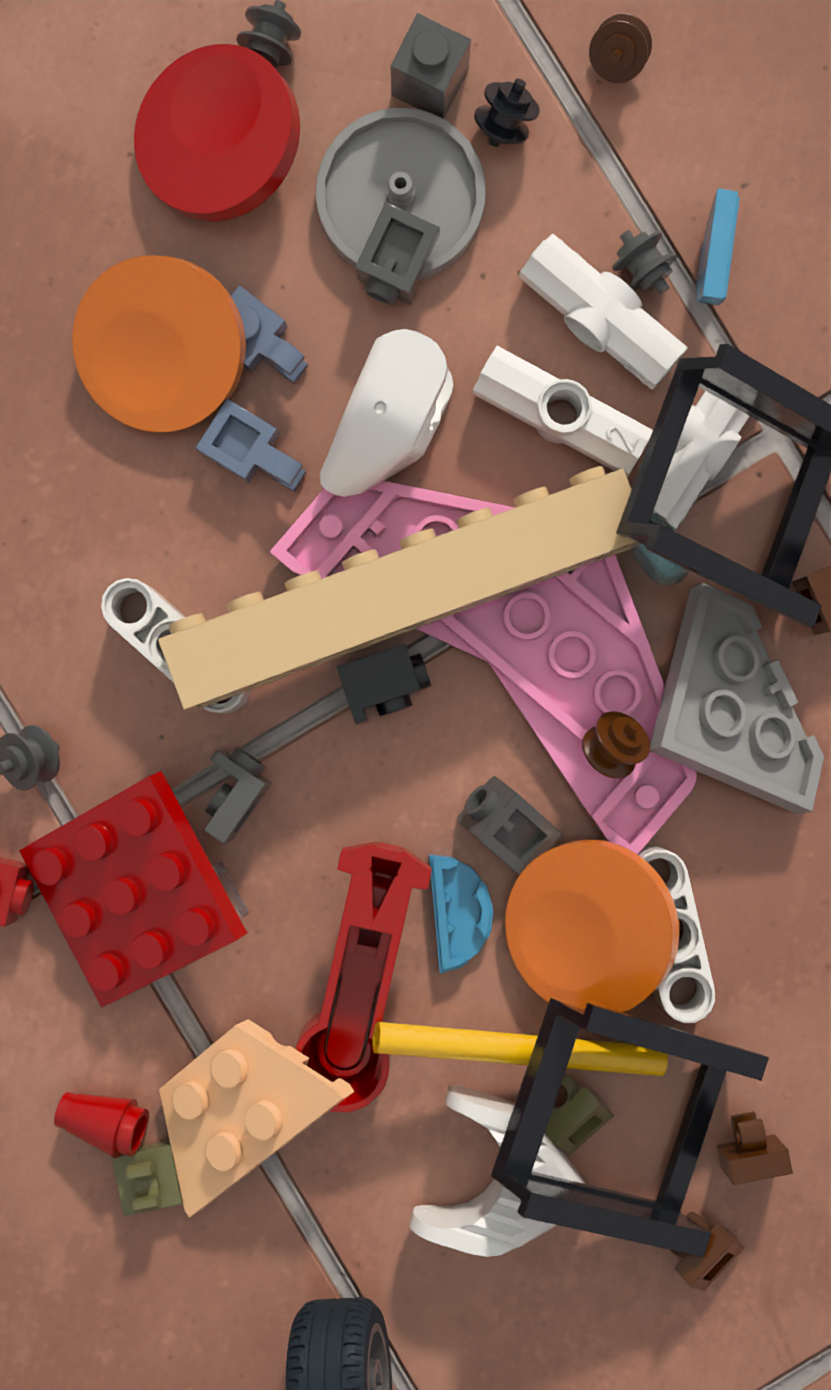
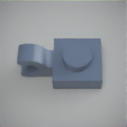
[231,285,308,384]
[196,399,307,492]

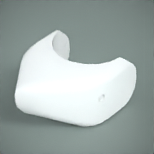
[320,329,454,497]
[409,1085,586,1257]

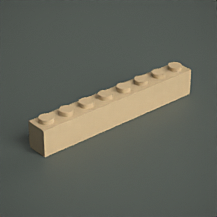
[158,466,641,713]

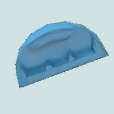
[696,188,740,306]
[429,854,493,974]

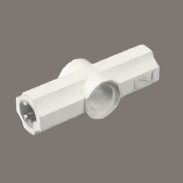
[519,234,688,390]
[472,346,653,477]
[650,391,749,531]

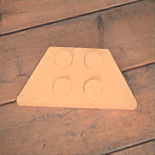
[159,1019,354,1218]

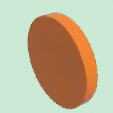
[72,255,246,432]
[505,840,679,1013]

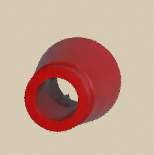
[54,1092,149,1159]

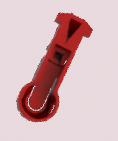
[295,842,432,1113]

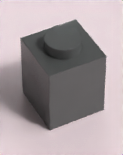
[390,13,471,119]

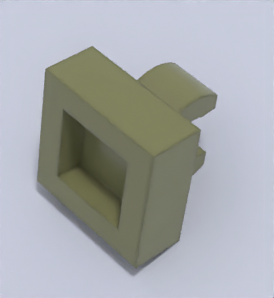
[545,1075,614,1155]
[112,1140,183,1216]

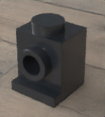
[337,644,432,725]

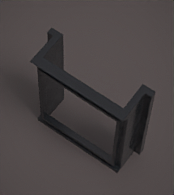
[616,344,831,628]
[491,998,769,1257]

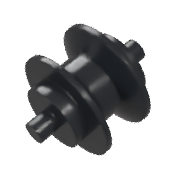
[474,78,540,147]

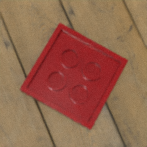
[19,771,247,1008]

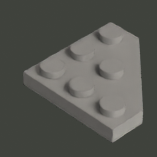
[650,583,824,815]

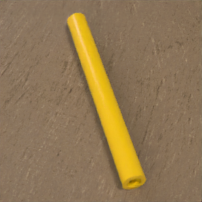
[372,1022,668,1076]

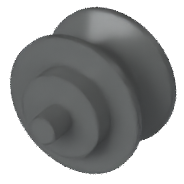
[236,0,301,67]
[612,230,678,295]
[0,725,60,791]

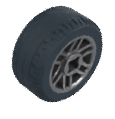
[286,1297,392,1390]

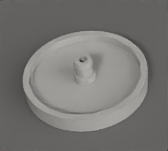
[316,107,486,280]

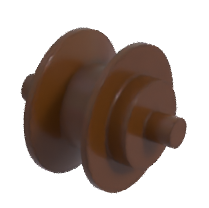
[589,13,652,83]
[582,711,650,779]

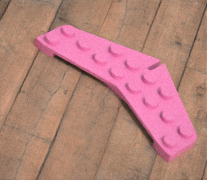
[270,481,697,854]

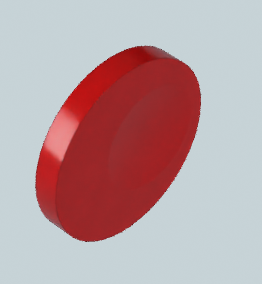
[134,44,300,222]

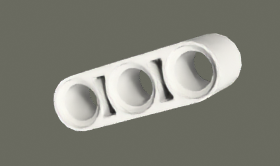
[101,578,251,714]
[638,846,715,1023]

